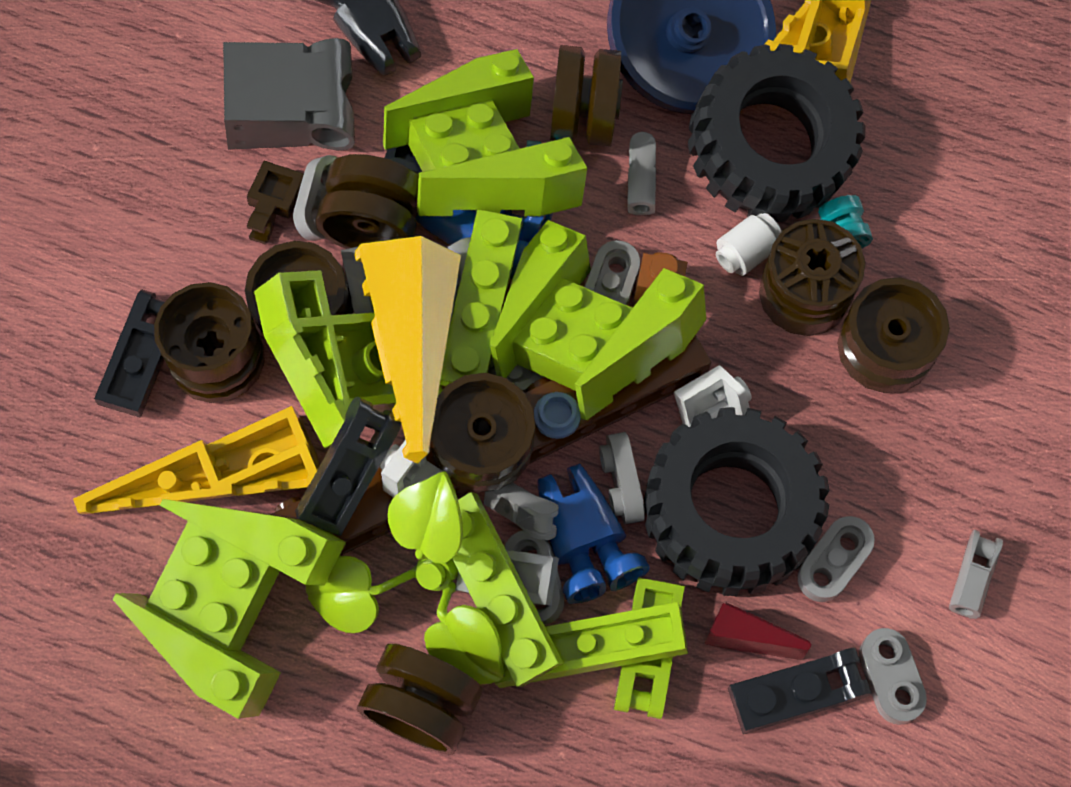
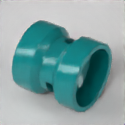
[818,195,873,249]

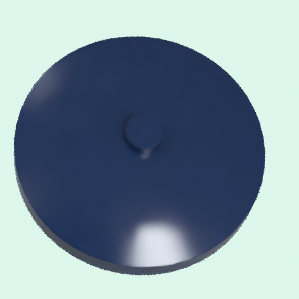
[607,0,776,114]

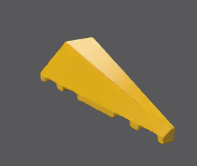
[764,0,871,83]
[355,236,461,464]
[73,406,320,515]

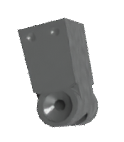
[223,38,355,151]

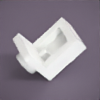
[674,365,752,427]
[380,440,442,497]

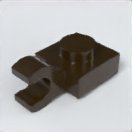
[247,160,304,245]

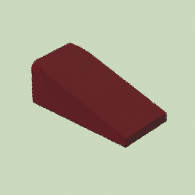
[704,602,812,660]

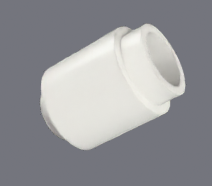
[716,213,782,276]

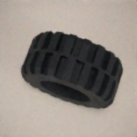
[688,44,866,222]
[644,407,830,596]

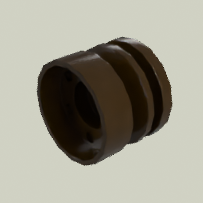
[759,219,866,336]
[154,282,265,403]

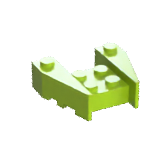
[383,49,587,216]
[490,220,707,420]
[254,270,443,448]
[113,499,346,719]

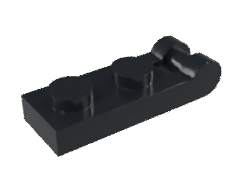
[94,289,166,418]
[295,397,402,536]
[728,648,872,734]

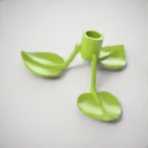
[306,471,505,684]

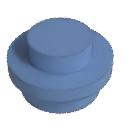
[534,392,581,439]

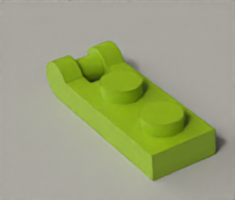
[614,577,685,719]

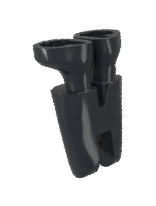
[315,0,422,76]

